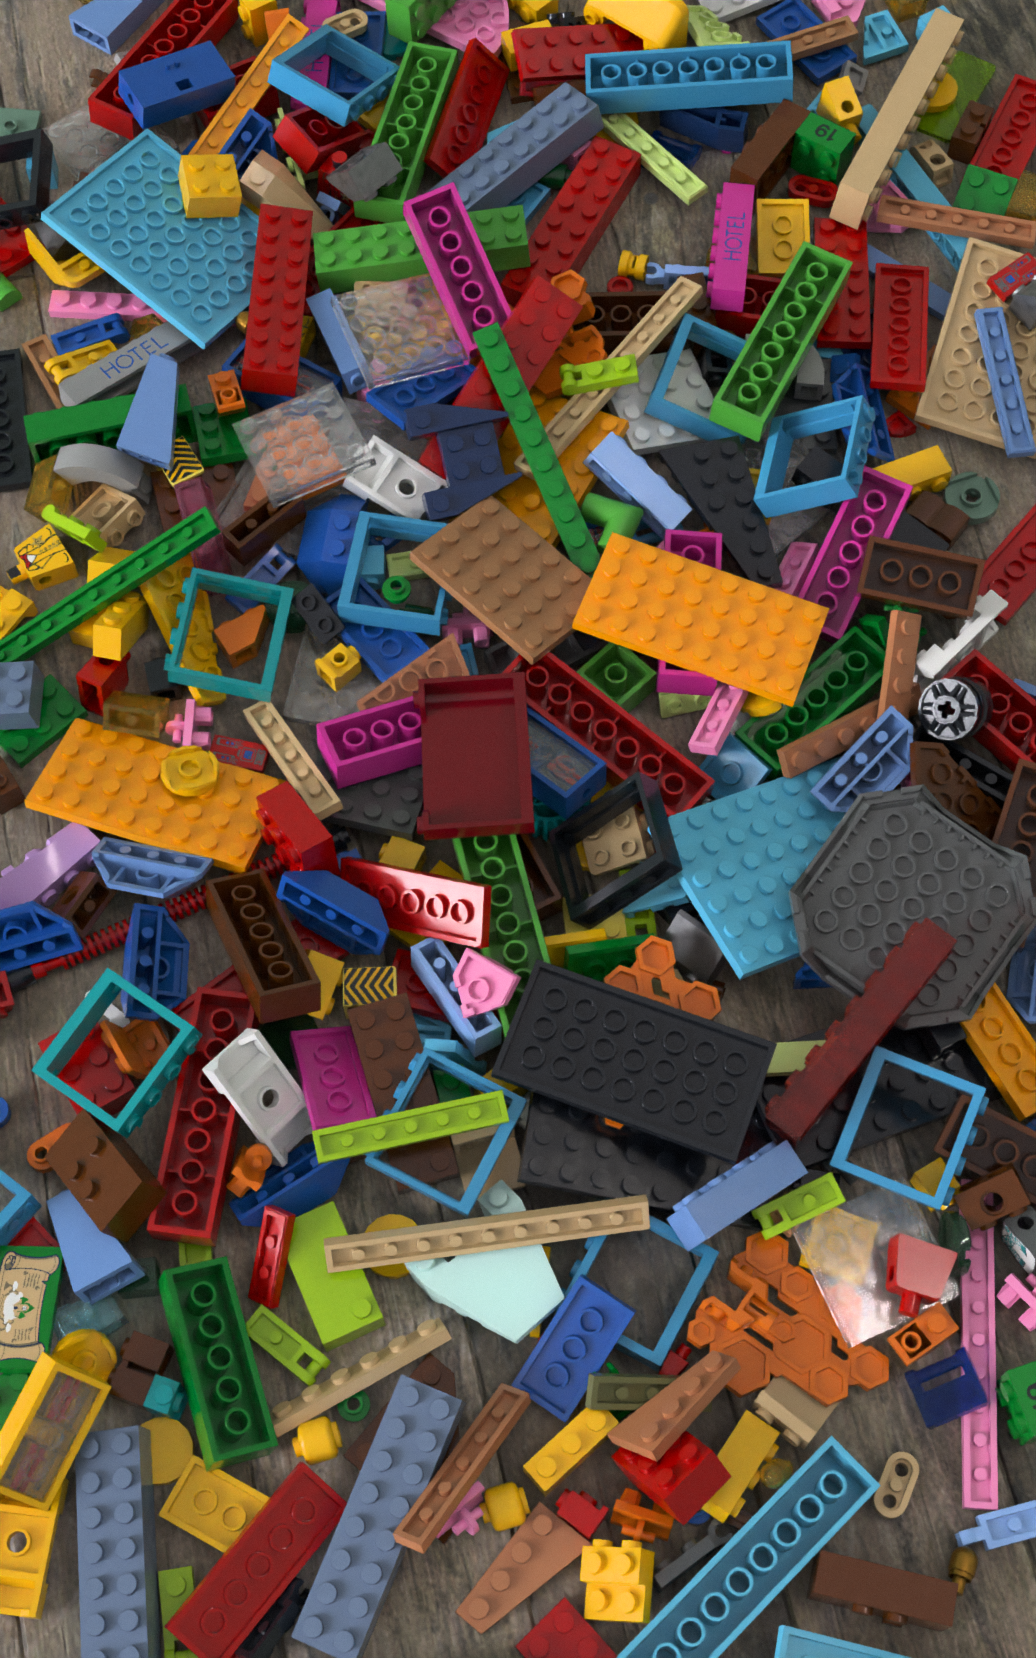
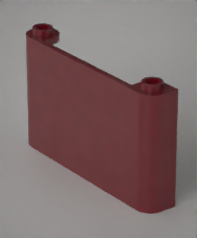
[413,672,535,840]

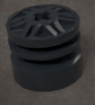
[918,676,994,741]

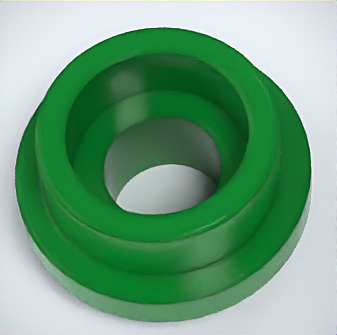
[382,576,411,604]
[337,1390,371,1422]

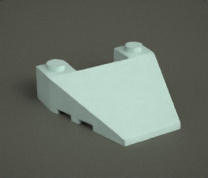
[404,1179,565,1344]

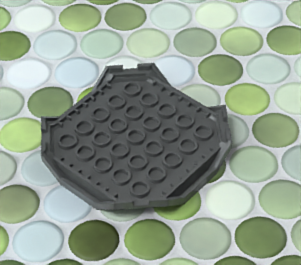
[788,784,1036,1031]

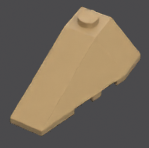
[239,150,333,245]

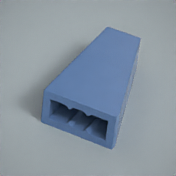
[68,0,165,55]
[306,288,374,394]
[116,353,180,471]
[46,1189,146,1306]

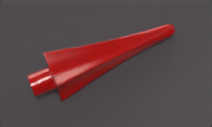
[658,1343,692,1375]

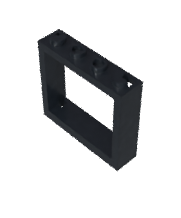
[0,128,53,230]
[548,771,683,929]

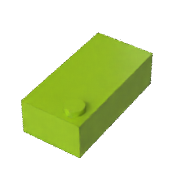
[288,1201,386,1352]

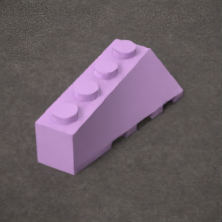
[0,822,100,910]

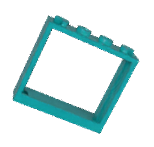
[163,567,294,703]
[31,967,203,1139]

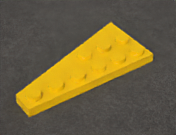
[139,547,227,707]

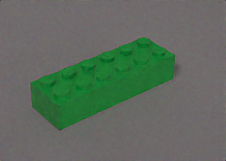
[23,383,198,473]
[735,626,886,781]
[157,1256,278,1472]

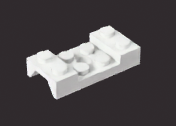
[342,435,449,523]
[913,590,1009,693]
[202,1028,313,1167]

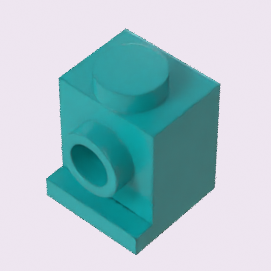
[143,1374,188,1422]

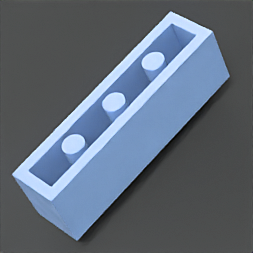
[582,431,692,540]
[410,937,502,1058]

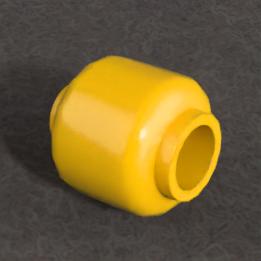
[292,1416,343,1465]
[479,1481,530,1532]

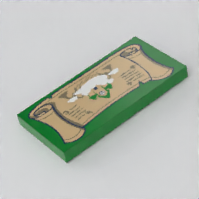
[0,1246,65,1373]

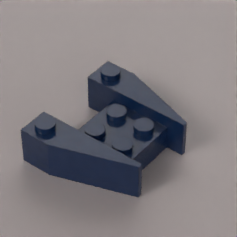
[659,106,749,153]
[403,403,522,522]

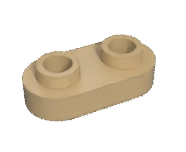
[322,9,368,38]
[872,1452,919,1519]

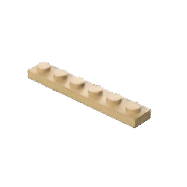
[243,701,343,821]
[270,1317,452,1438]

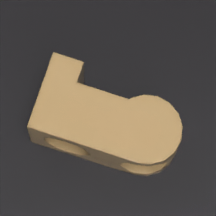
[910,139,954,188]

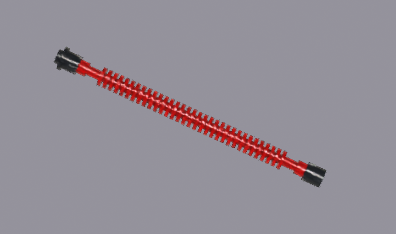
[6,824,351,993]

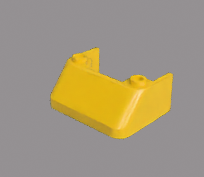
[583,0,689,50]
[24,228,105,288]

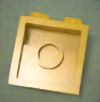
[580,1539,655,1624]

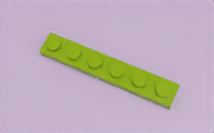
[312,1090,509,1164]

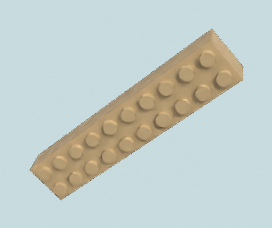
[829,8,964,230]

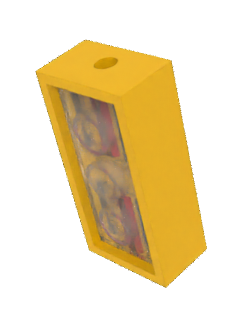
[0,1351,112,1512]

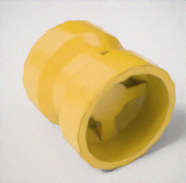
[617,250,649,281]

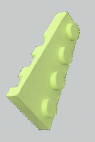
[687,5,750,47]

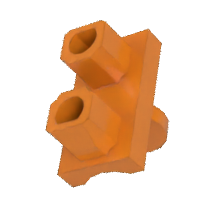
[226,1143,273,1198]
[610,1488,674,1544]

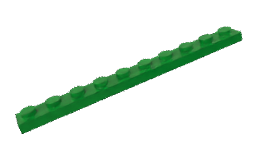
[472,322,601,579]
[0,506,221,662]

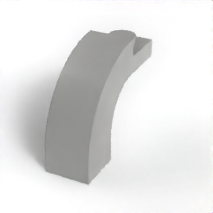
[745,334,824,401]
[53,443,153,506]

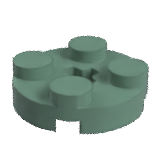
[943,472,1000,525]

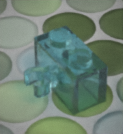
[54,1294,129,1341]

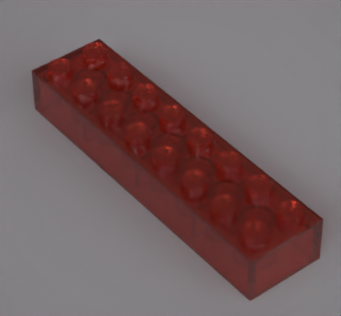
[764,917,957,1148]

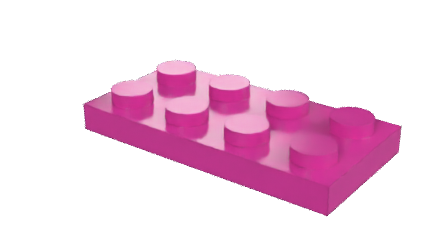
[289,1026,377,1131]

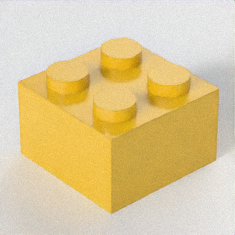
[178,154,242,218]

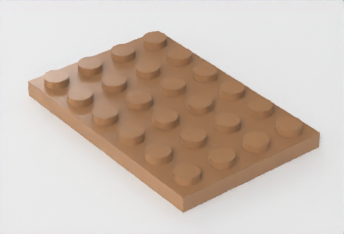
[409,495,591,665]

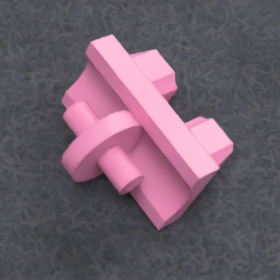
[442,606,493,648]
[165,699,214,751]
[996,1273,1036,1332]
[436,1480,485,1539]

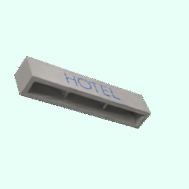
[58,321,210,406]

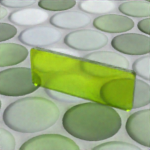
[916,51,996,143]

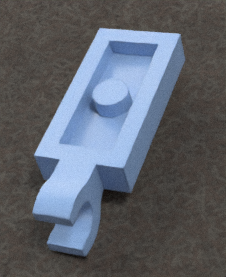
[645,262,713,290]
[954,1500,1036,1551]

